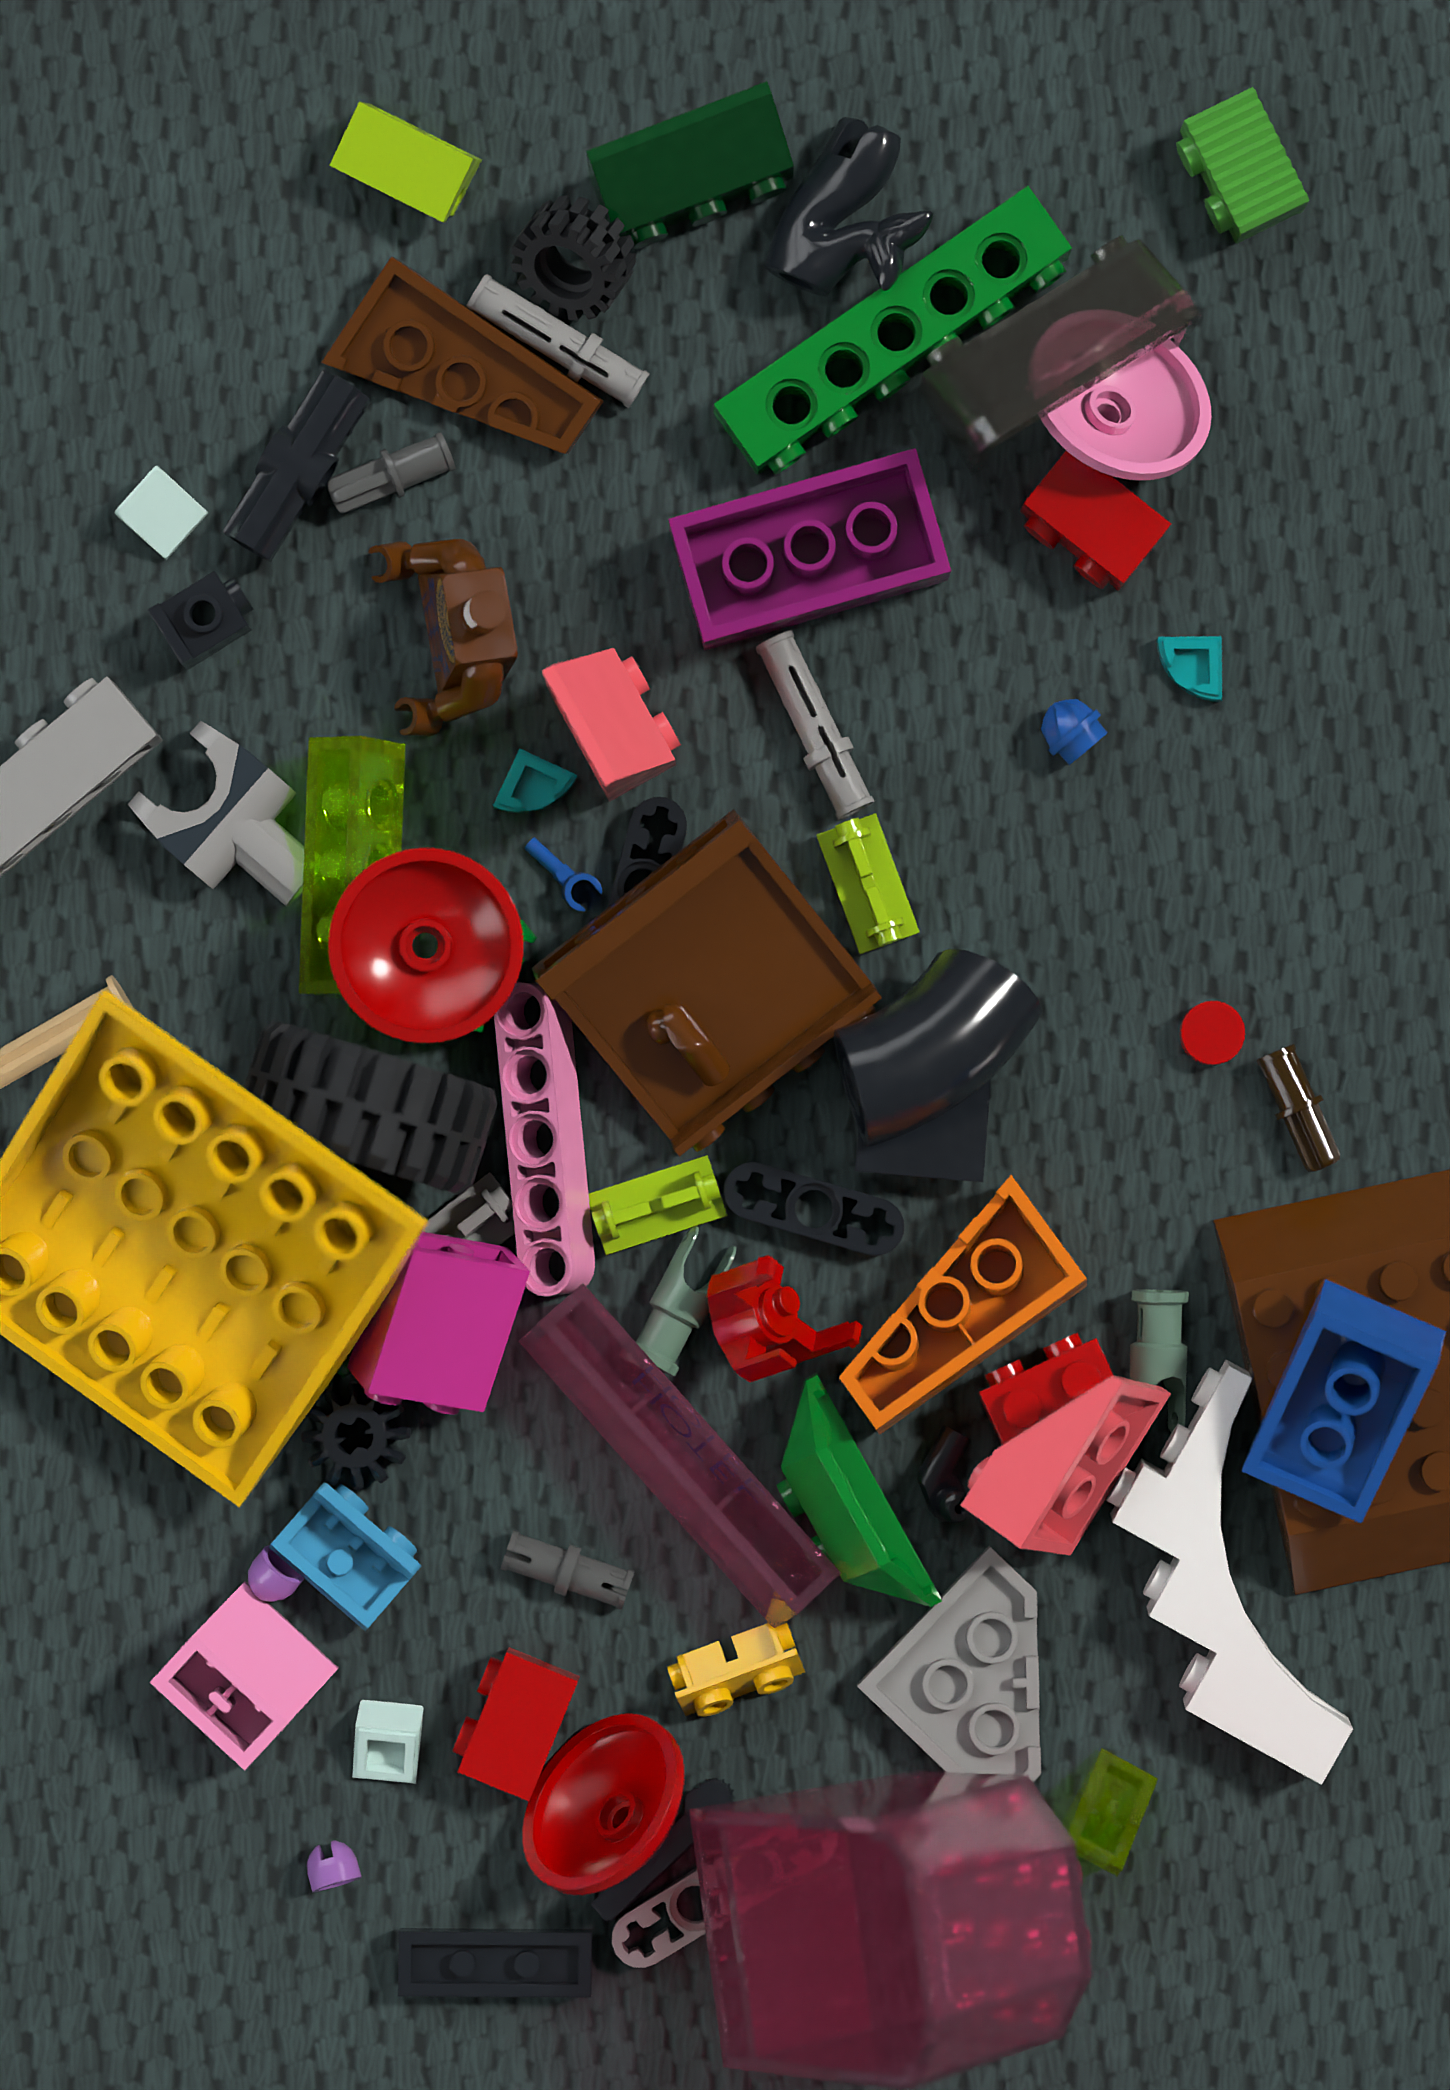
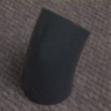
[834,949,1042,1147]

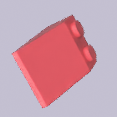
[542,648,681,802]
[961,1376,1171,1556]

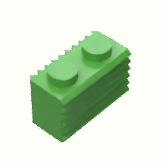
[1176,87,1309,244]

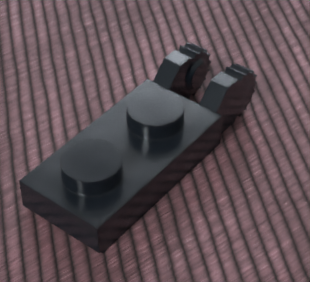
[591,1778,736,1921]

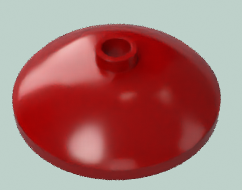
[328,848,524,1043]
[522,1713,684,1895]

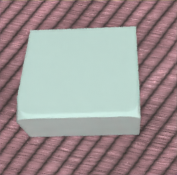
[115,466,208,560]
[352,1700,423,1784]

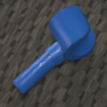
[524,837,602,911]

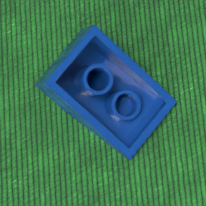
[1242,1279,1446,1523]

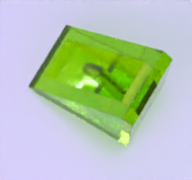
[1055,1748,1158,1877]

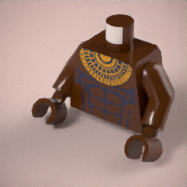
[368,539,518,736]

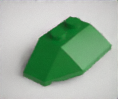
[776,1373,942,1607]

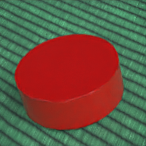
[1179,1001,1245,1065]

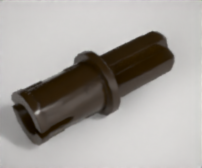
[1256,1044,1340,1172]

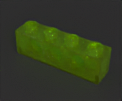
[299,736,406,999]

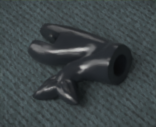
[765,117,933,296]

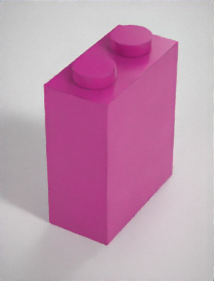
[347,1232,530,1415]

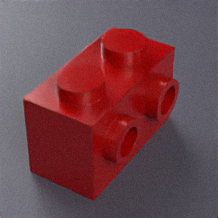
[977,1332,1114,1446]

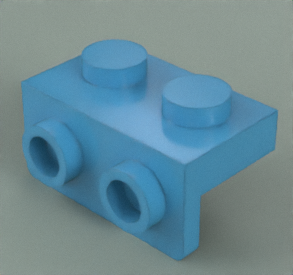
[269,1482,421,1631]

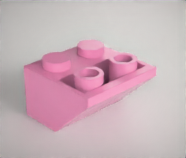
[150,1581,338,1770]

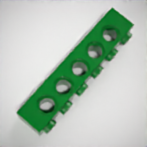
[714,186,1072,475]

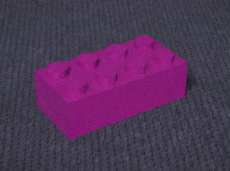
[668,448,951,651]

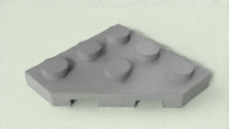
[857,1546,1041,1820]

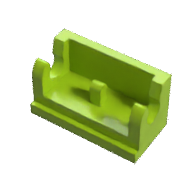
[329,102,482,223]

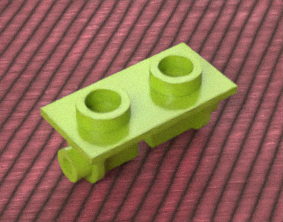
[816,813,920,954]
[589,1155,727,1255]

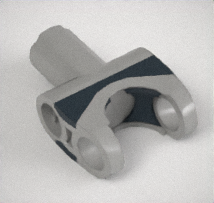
[128,721,324,907]

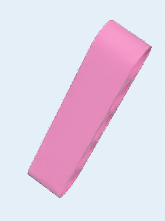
[494,982,595,1297]

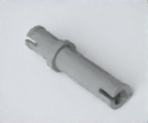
[466,274,650,408]
[755,630,875,820]

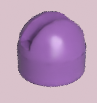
[248,1545,304,1602]
[307,1840,362,1892]

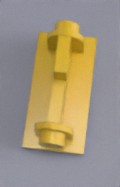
[667,1621,805,1717]

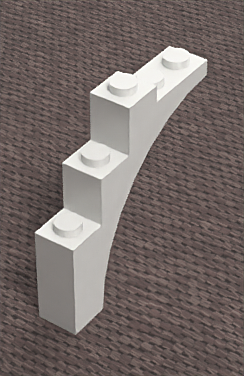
[1106,1360,1353,1785]

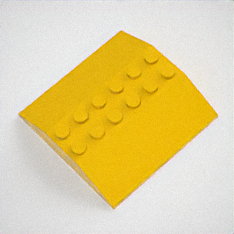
[0,989,428,1507]

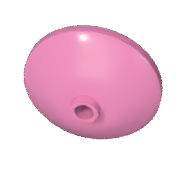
[1029,313,1212,480]

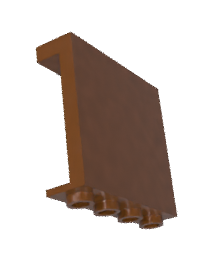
[532,809,882,1157]

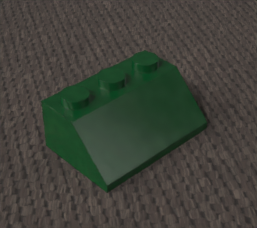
[586,81,794,249]

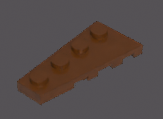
[321,256,604,454]

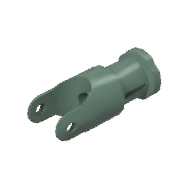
[624,1225,736,1377]
[1130,1289,1189,1433]

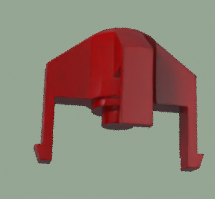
[707,1255,863,1383]

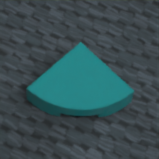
[1156,636,1222,702]
[493,749,578,813]

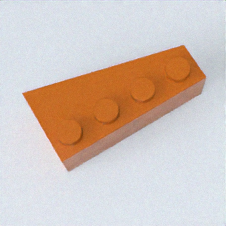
[839,1175,1087,1435]

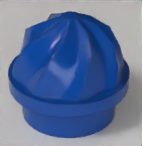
[1041,699,1108,765]

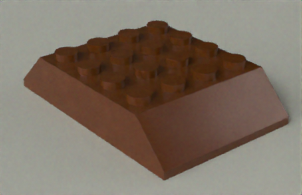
[1213,1169,1450,1595]

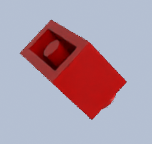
[1020,450,1171,591]
[452,1647,580,1801]

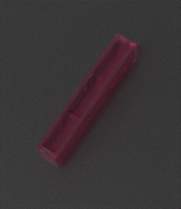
[518,1283,841,1628]

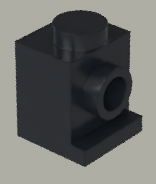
[148,571,254,670]

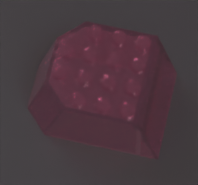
[689,1771,1093,2090]

